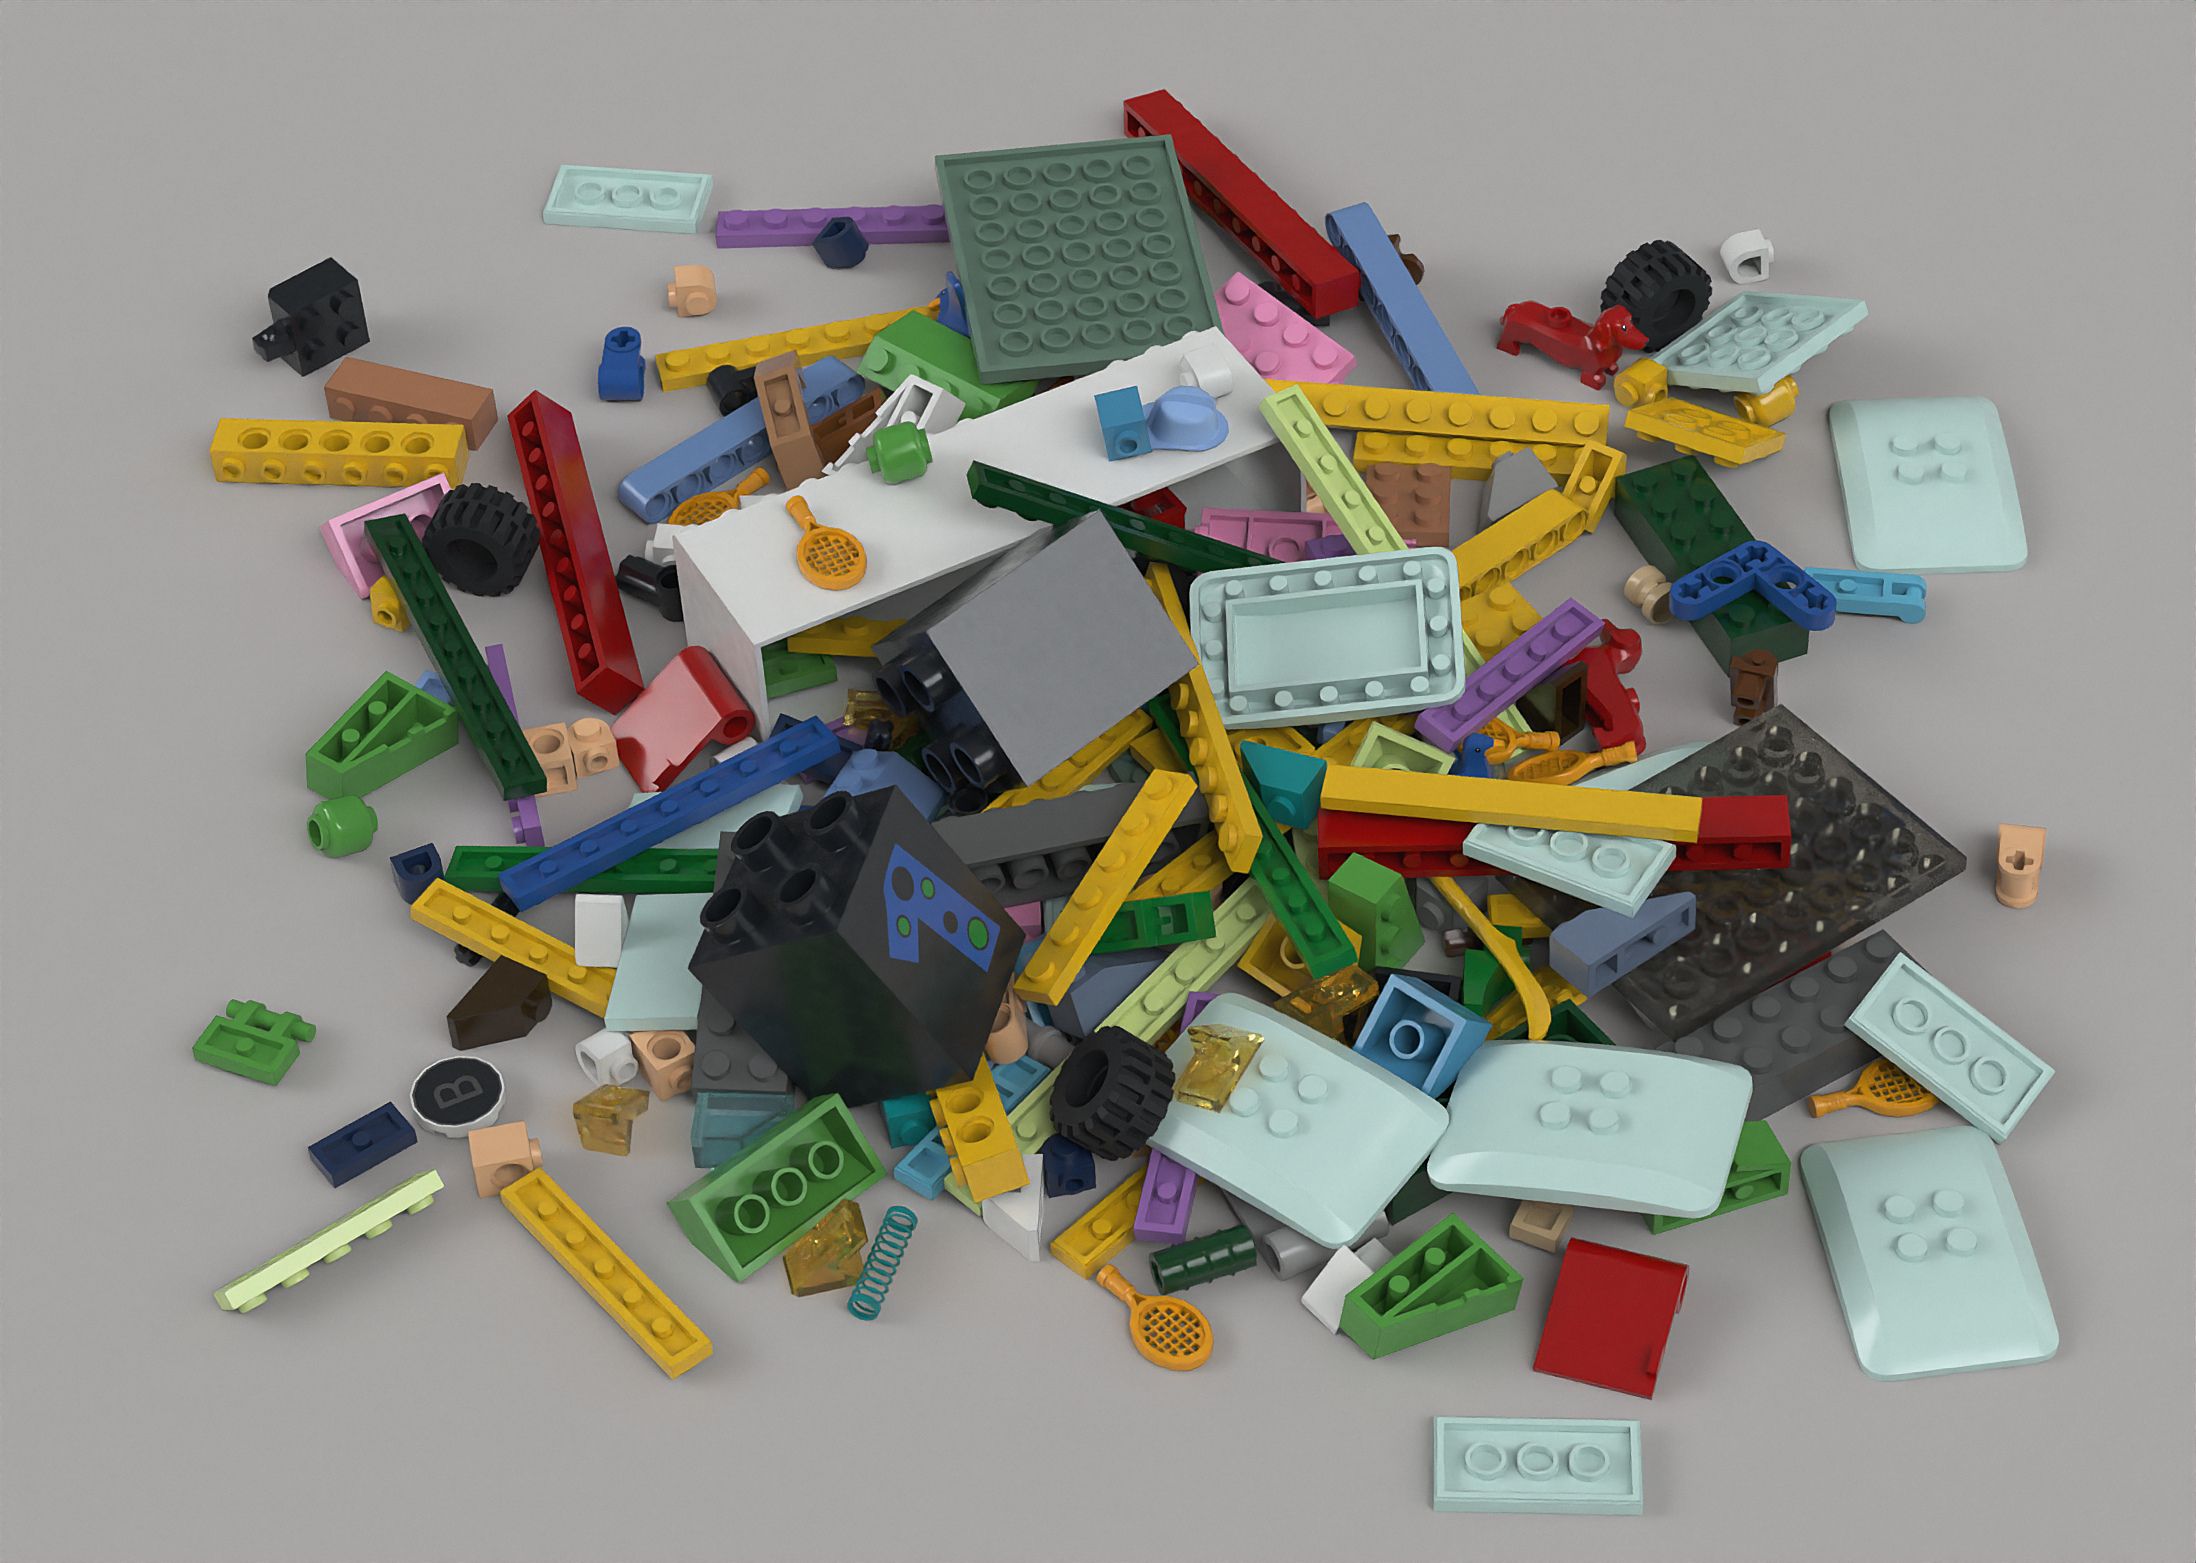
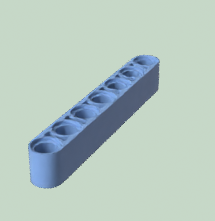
[1325,202,1480,395]
[618,356,865,524]

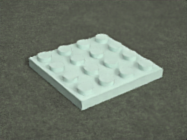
[1649,291,1869,396]

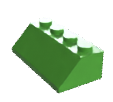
[856,310,1040,424]
[666,1093,888,1283]

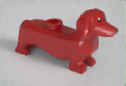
[1497,300,1649,391]
[1560,619,1646,771]

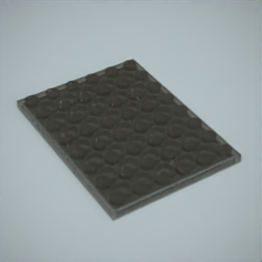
[1495,704,1967,1043]

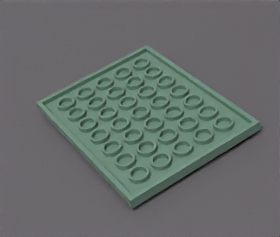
[935,134,1225,384]

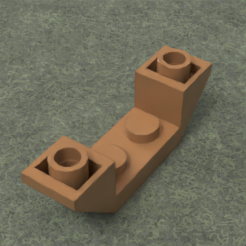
[754,350,828,491]

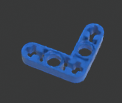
[1669,540,1837,631]

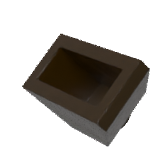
[1516,661,1588,747]
[446,955,553,1051]

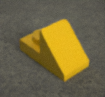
[1562,439,1627,534]

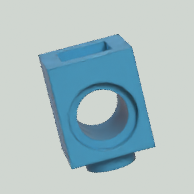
[1094,386,1152,462]

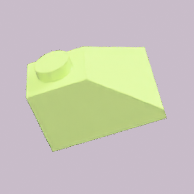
[1350,721,1455,775]

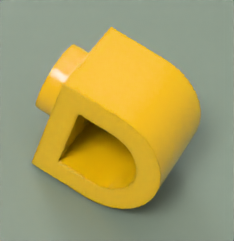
[1614,357,1668,409]
[369,574,410,632]

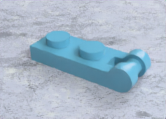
[1805,567,1927,624]

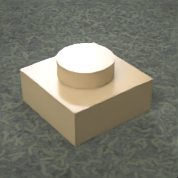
[1509,1200,1575,1253]

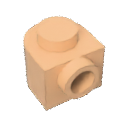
[667,265,717,318]
[567,718,620,779]

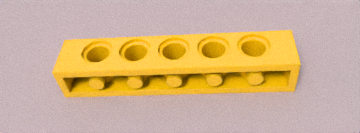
[209,418,469,489]
[926,1052,1030,1203]

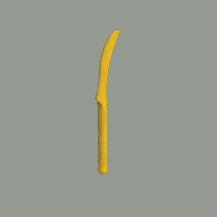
[1427,877,1551,1040]

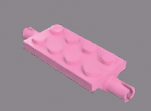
[1214,271,1357,385]
[1186,508,1416,577]

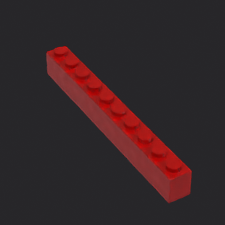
[1124,89,1362,319]
[507,390,645,716]
[1318,795,1791,880]

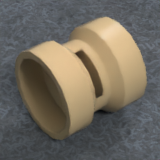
[1624,565,1675,625]

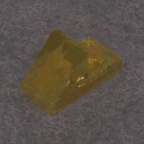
[843,689,923,752]
[1273,964,1379,1046]
[1173,1024,1264,1113]
[573,1084,650,1156]
[782,1198,869,1297]

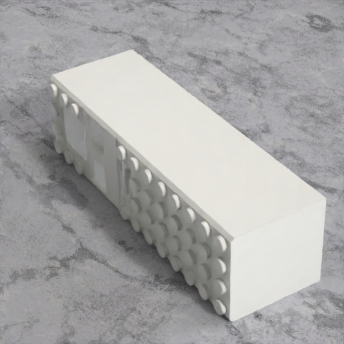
[672,326,1307,744]

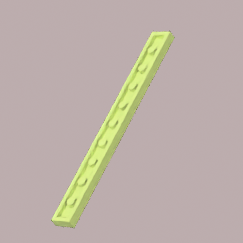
[1258,384,1533,767]
[944,877,1272,1217]

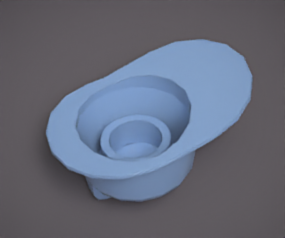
[1142,386,1229,451]

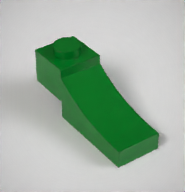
[1060,890,1216,955]
[1461,925,1531,1019]

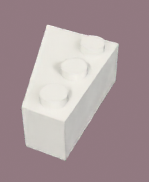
[822,374,966,476]

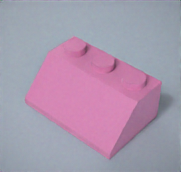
[319,472,451,599]

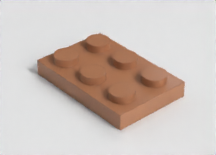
[1366,462,1451,547]

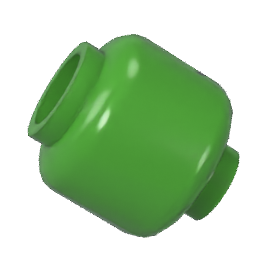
[866,421,933,484]
[307,795,378,858]

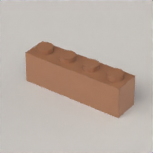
[324,357,498,451]

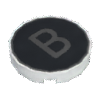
[410,1056,507,1138]

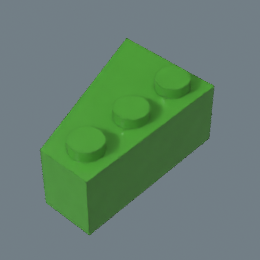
[305,671,459,799]
[1328,852,1426,994]
[1641,1120,1791,1235]
[1339,1212,1524,1360]

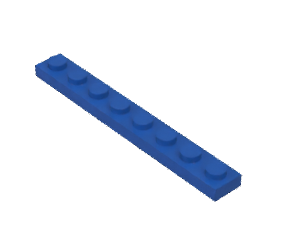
[497,715,841,912]

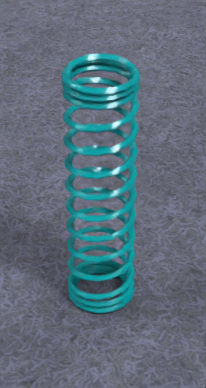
[847,1206,918,1321]

